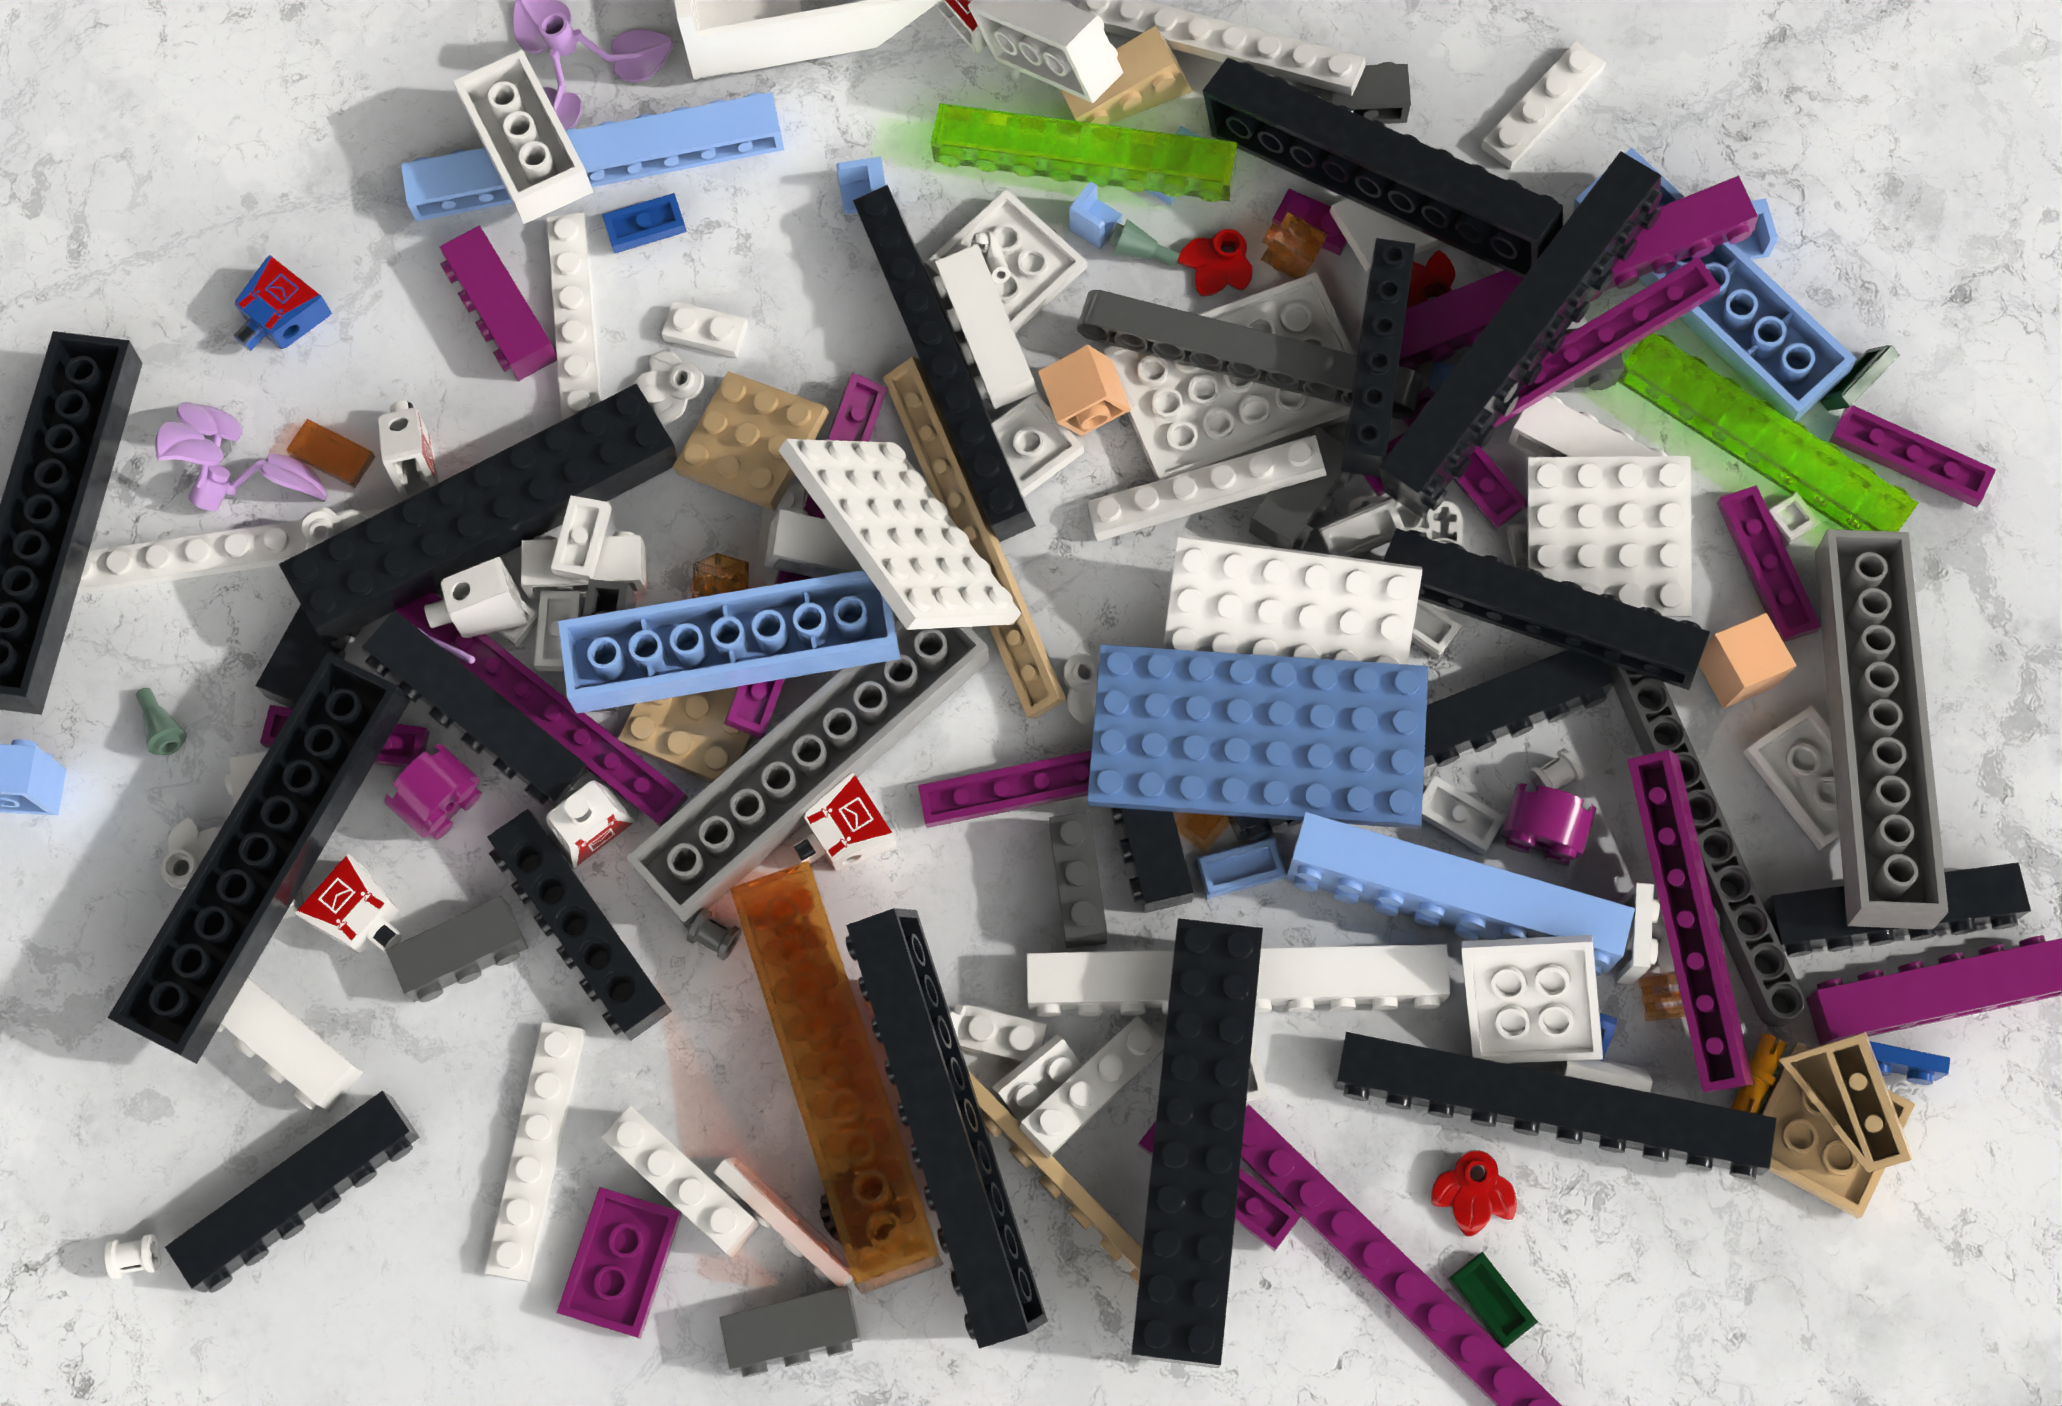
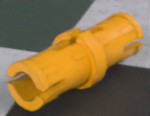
[1730,1033,1787,1114]

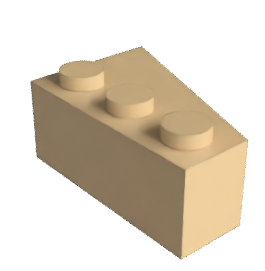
[1060,26,1193,133]
[1779,1032,1913,1173]

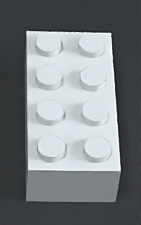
[968,0,1123,103]
[453,49,593,224]

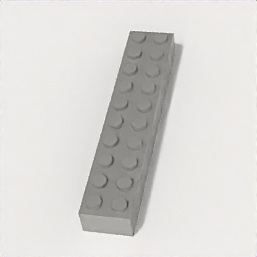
[1815,529,1948,930]
[626,620,990,928]

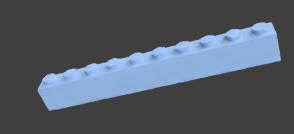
[401,92,784,222]

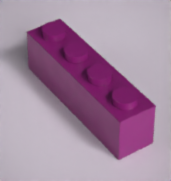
[439,225,557,381]

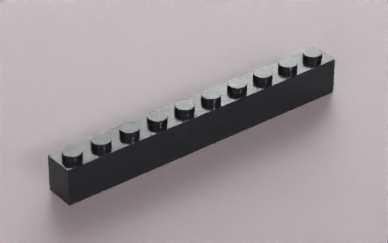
[853,185,1036,542]
[1227,650,1615,841]
[1336,1032,1777,1180]

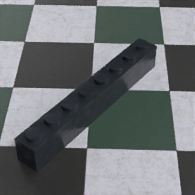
[1382,528,1710,690]

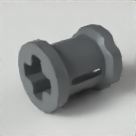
[687,909,742,961]

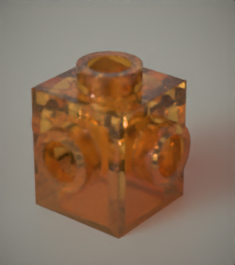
[1260,212,1327,279]
[691,553,749,598]

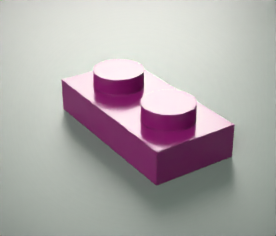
[1272,189,1347,256]

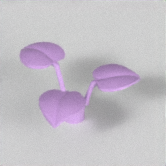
[513,0,673,130]
[155,402,327,511]

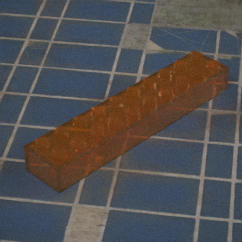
[730,861,944,1294]

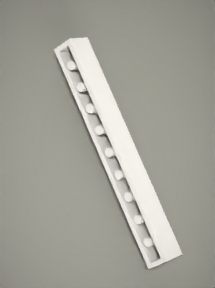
[1027,944,1450,1017]

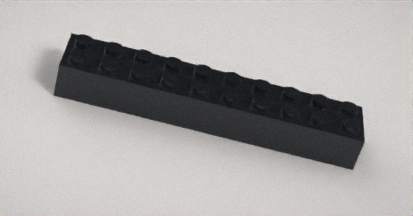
[1202,57,1563,278]
[1379,151,1663,518]
[0,331,143,715]
[279,383,677,645]
[107,652,410,1064]
[846,908,1048,1349]
[1131,918,1263,1368]

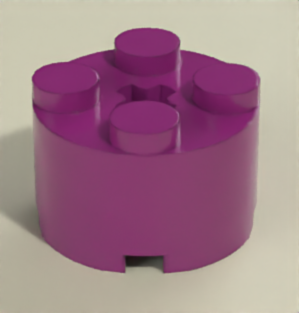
[384,744,482,840]
[1501,783,1597,866]

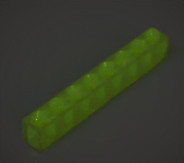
[930,103,1237,202]
[1617,333,1919,532]

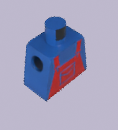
[233,255,332,351]

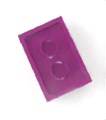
[556,1187,682,1339]

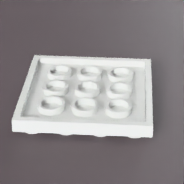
[1527,456,1692,617]

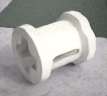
[1528,748,1584,790]
[104,1234,161,1279]

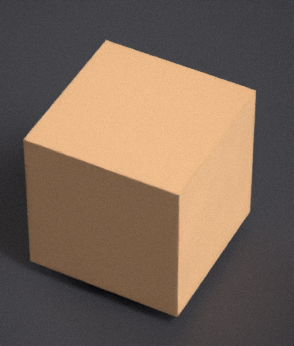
[1038,345,1131,436]
[1699,613,1797,709]

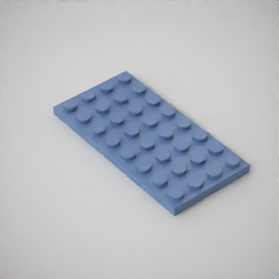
[1087,645,1429,829]

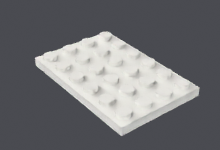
[1103,272,1356,481]
[778,439,1022,630]
[1163,535,1422,664]

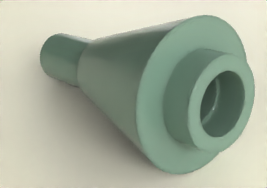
[1109,219,1180,267]
[136,688,187,755]

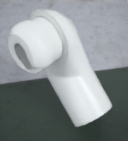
[971,231,1011,284]

